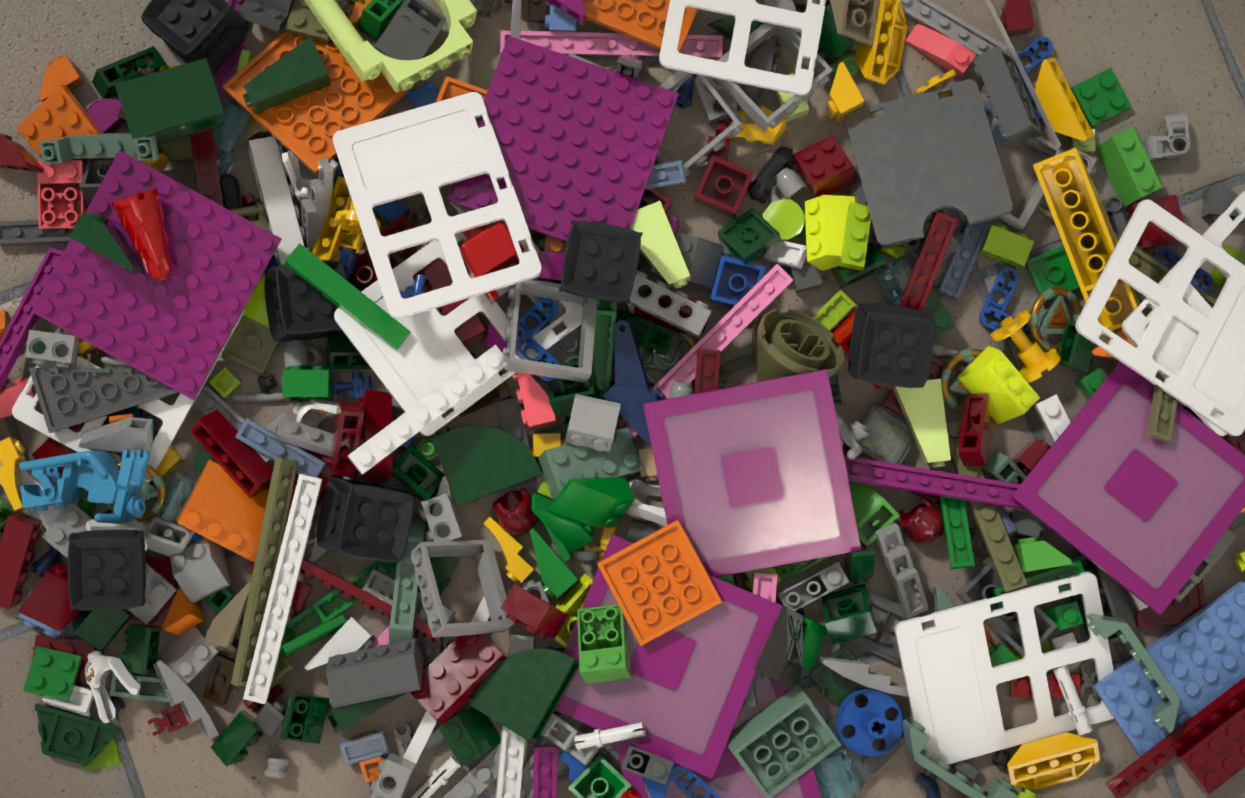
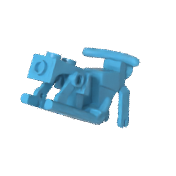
[19,449,150,524]

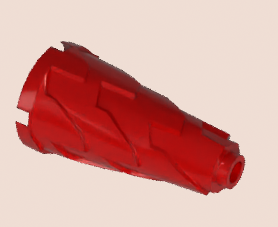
[112,188,172,281]

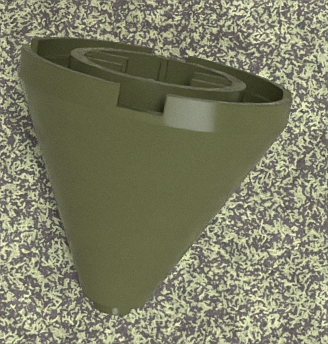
[756,309,844,382]

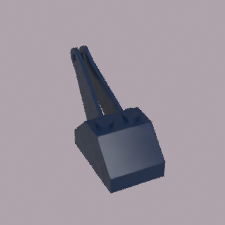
[603,320,666,446]

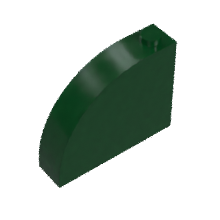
[432,425,544,506]
[469,648,579,743]

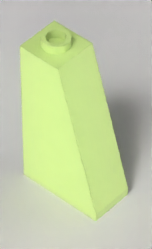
[631,201,690,289]
[893,379,951,468]

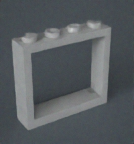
[713,23,833,132]
[656,70,746,178]
[987,114,1065,232]
[502,279,597,383]
[410,540,514,638]

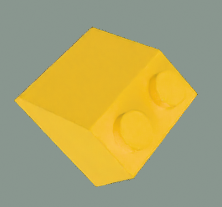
[825,62,864,123]

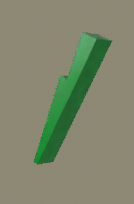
[285,243,411,351]
[593,300,617,401]
[282,561,397,645]

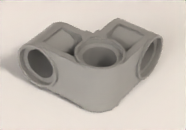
[1144,113,1190,162]

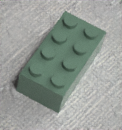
[538,427,643,500]

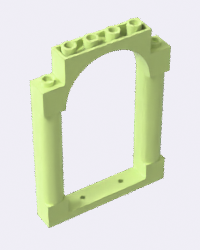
[304,0,477,93]

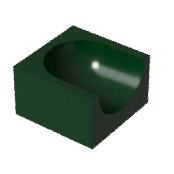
[115,58,225,145]

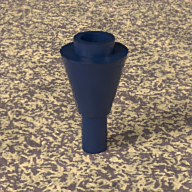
[675,74,697,108]
[338,247,360,281]
[31,547,60,578]

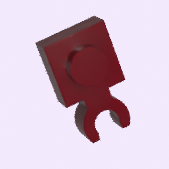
[148,703,189,736]

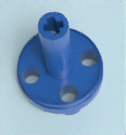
[835,688,903,756]

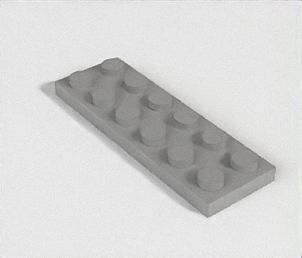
[42,502,178,625]

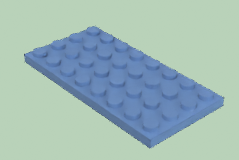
[1092,581,1245,757]

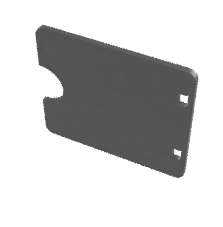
[845,79,1013,247]

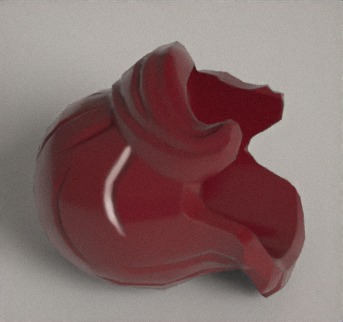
[492,488,539,536]
[898,496,944,544]

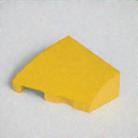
[728,105,786,145]

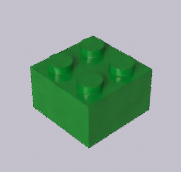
[282,366,335,401]

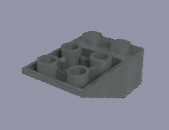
[374,0,446,60]

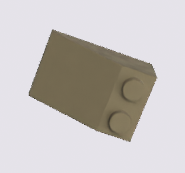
[830,0,879,46]
[204,582,251,657]

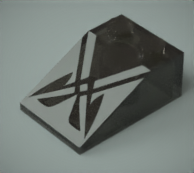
[754,606,803,688]

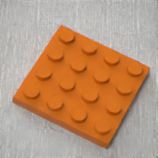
[597,520,723,646]

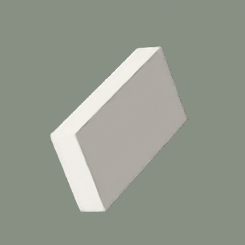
[763,240,807,269]

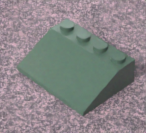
[726,685,841,798]

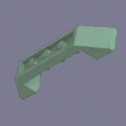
[39,133,159,164]
[389,517,427,644]
[1087,613,1180,733]
[902,719,1019,798]

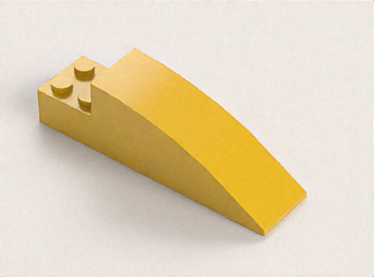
[1033,147,1144,335]

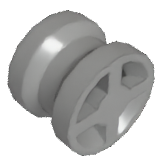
[264,756,289,778]

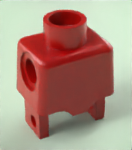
[459,221,525,304]

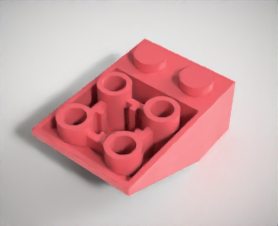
[37,160,87,229]
[513,372,557,430]

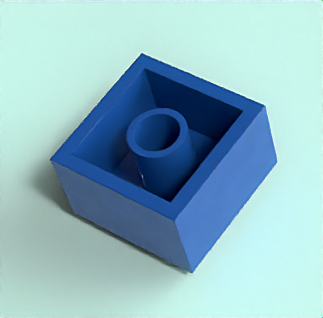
[709,255,765,308]

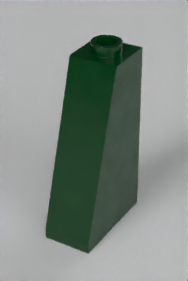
[243,37,331,114]
[326,692,409,733]

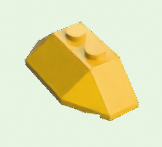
[855,0,908,85]
[1035,58,1095,141]
[311,176,375,261]
[1007,732,1100,791]

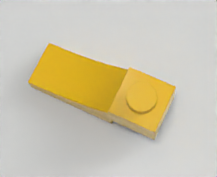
[0,437,27,512]
[483,517,535,583]

